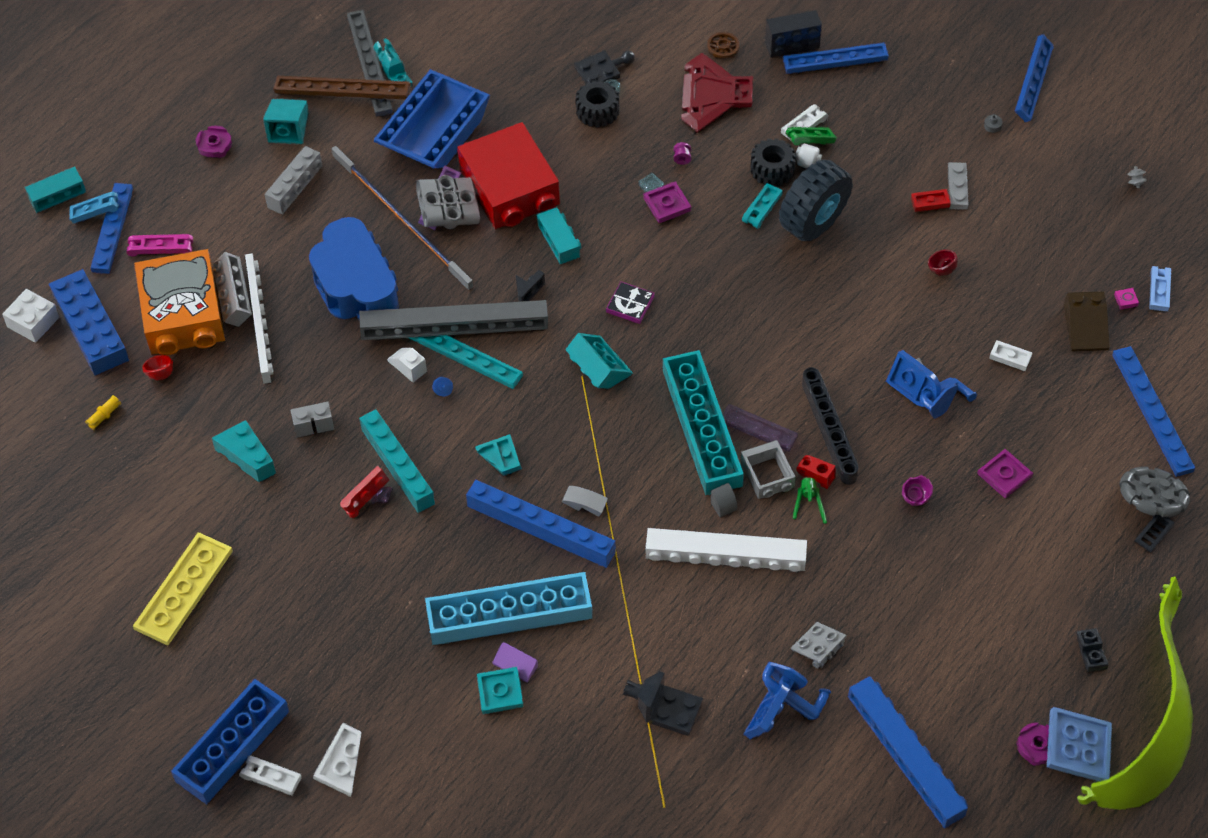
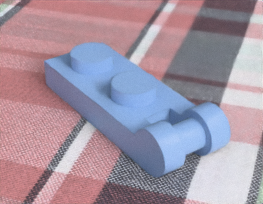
[1149,266,1171,311]

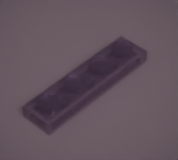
[722,404,798,452]

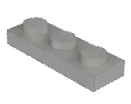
[948,163,968,209]

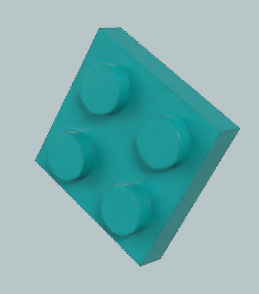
[477,667,524,714]

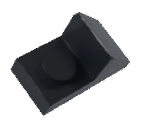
[516,270,545,302]

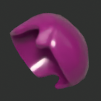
[902,475,933,506]

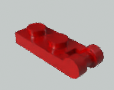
[340,466,390,518]

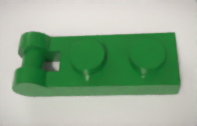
[785,127,837,146]

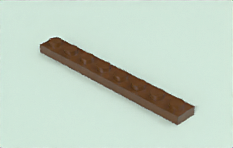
[273,76,411,100]

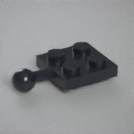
[574,50,635,83]

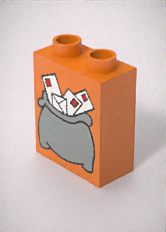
[134,249,225,355]

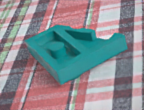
[475,434,522,476]

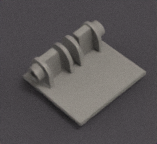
[791,622,847,669]

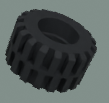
[576,81,619,128]
[750,138,796,186]

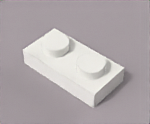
[989,340,1032,371]

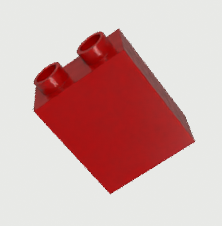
[457,122,560,229]

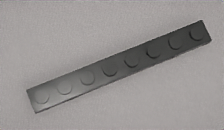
[347,10,393,117]

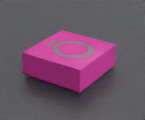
[1114,288,1139,310]

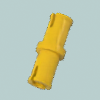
[85,395,121,430]

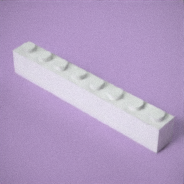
[646,528,807,572]

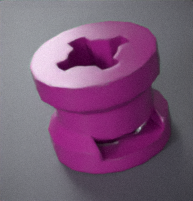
[674,142,691,165]

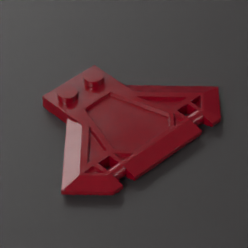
[681,53,753,133]

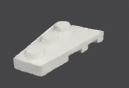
[313,723,361,797]

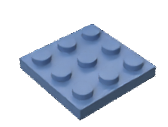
[1047,707,1112,781]

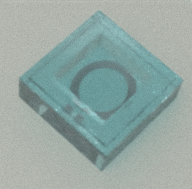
[639,173,664,192]

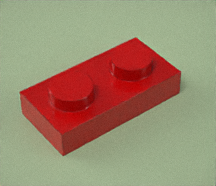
[911,189,951,212]

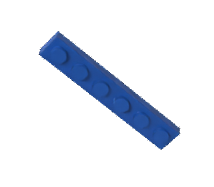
[1015,34,1054,122]
[783,43,889,74]
[91,183,133,274]

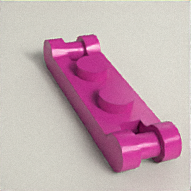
[127,234,193,256]

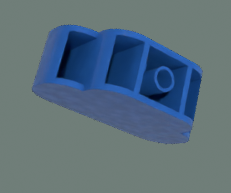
[309,217,399,319]

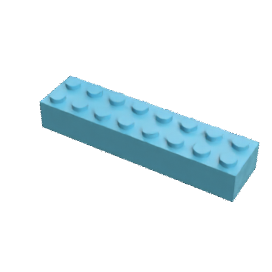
[425,572,593,645]

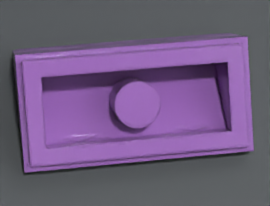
[492,642,538,682]

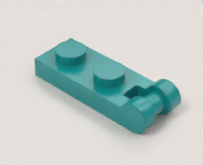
[742,183,783,229]

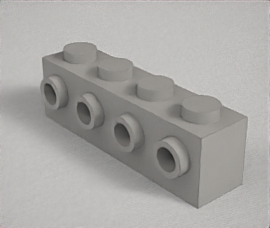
[265,146,322,214]
[212,252,252,327]

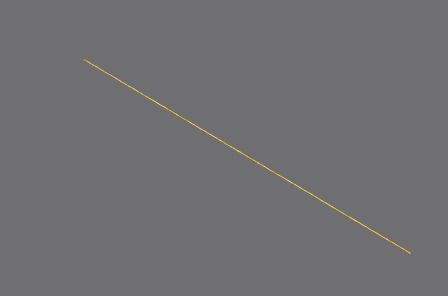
[581,376,665,807]

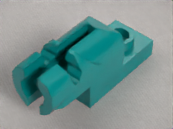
[374,39,413,87]

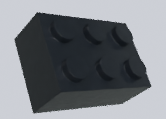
[765,10,822,58]

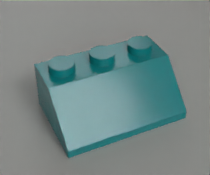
[566,333,633,389]

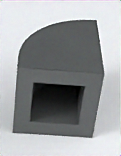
[711,483,737,518]

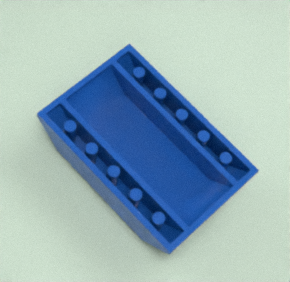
[374,69,490,168]

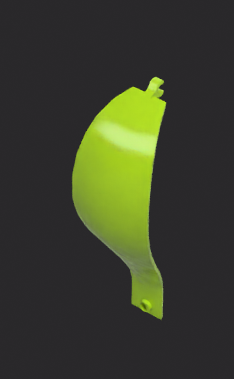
[1077,577,1193,810]

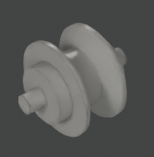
[1127,166,1147,188]

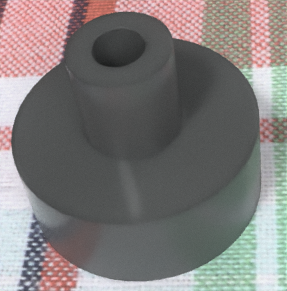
[984,114,1002,133]

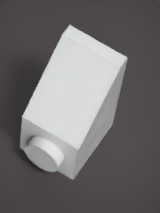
[388,348,427,382]

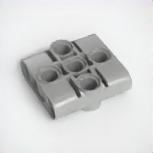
[416,175,480,229]

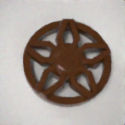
[707,32,739,59]

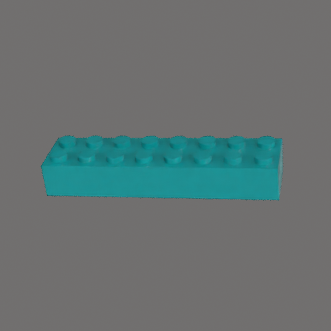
[663,350,744,495]

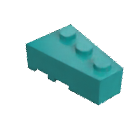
[212,420,276,482]

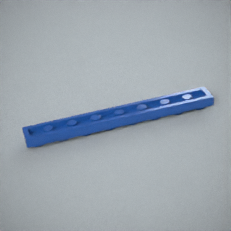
[1112,346,1195,477]

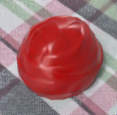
[143,355,173,381]

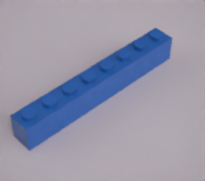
[466,480,616,568]
[848,676,968,828]

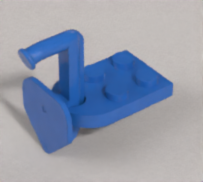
[886,350,977,419]
[743,662,831,739]

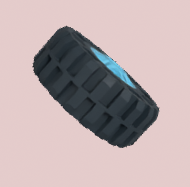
[779,160,853,241]

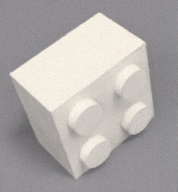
[2,289,59,343]

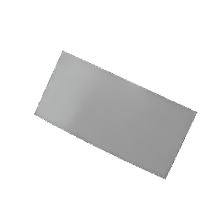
[562,485,608,516]

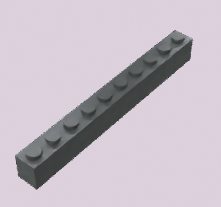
[359,300,548,340]

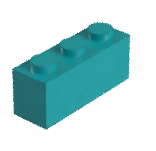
[25,167,86,213]
[537,207,582,265]

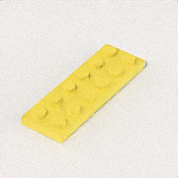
[133,532,233,645]

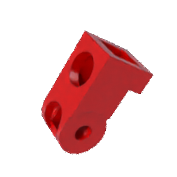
[796,455,836,490]

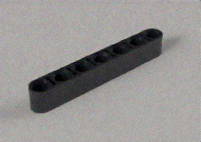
[802,367,859,485]

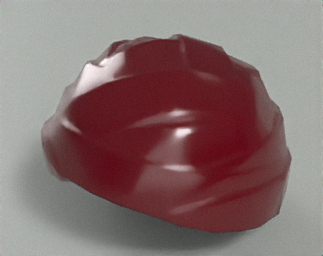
[928,249,958,276]

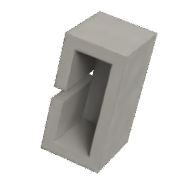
[291,402,334,437]

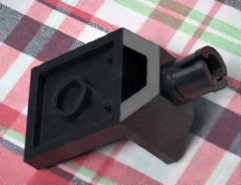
[623,672,703,736]

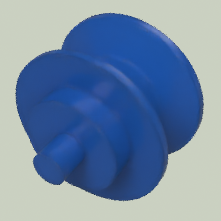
[432,377,453,396]

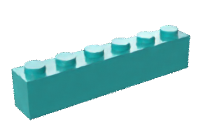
[359,409,435,513]

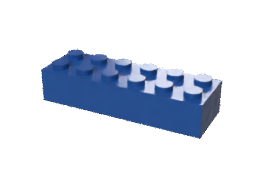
[49,269,129,376]
[171,679,289,805]

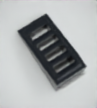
[1134,515,1175,553]

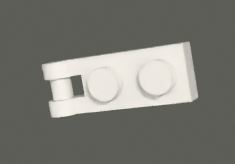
[781,104,828,140]
[239,756,302,796]

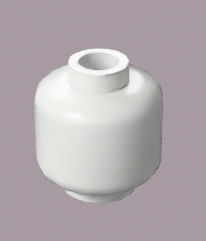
[796,144,822,169]

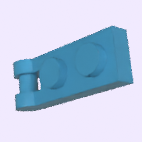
[70,192,118,224]

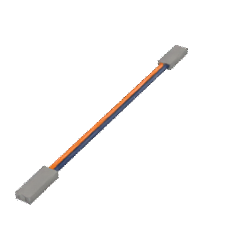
[332,146,473,290]

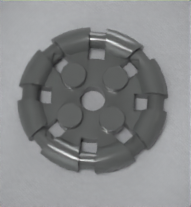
[1119,467,1190,517]

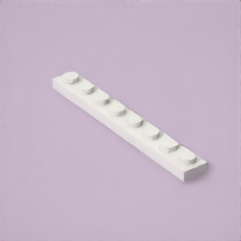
[245,254,274,383]

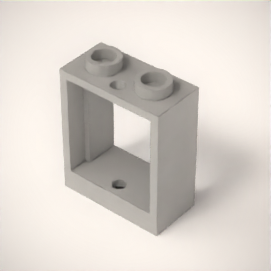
[740,440,795,499]

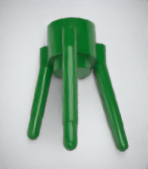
[792,478,827,524]

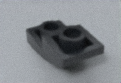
[1076,628,1108,672]

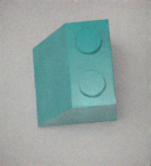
[263,99,309,144]

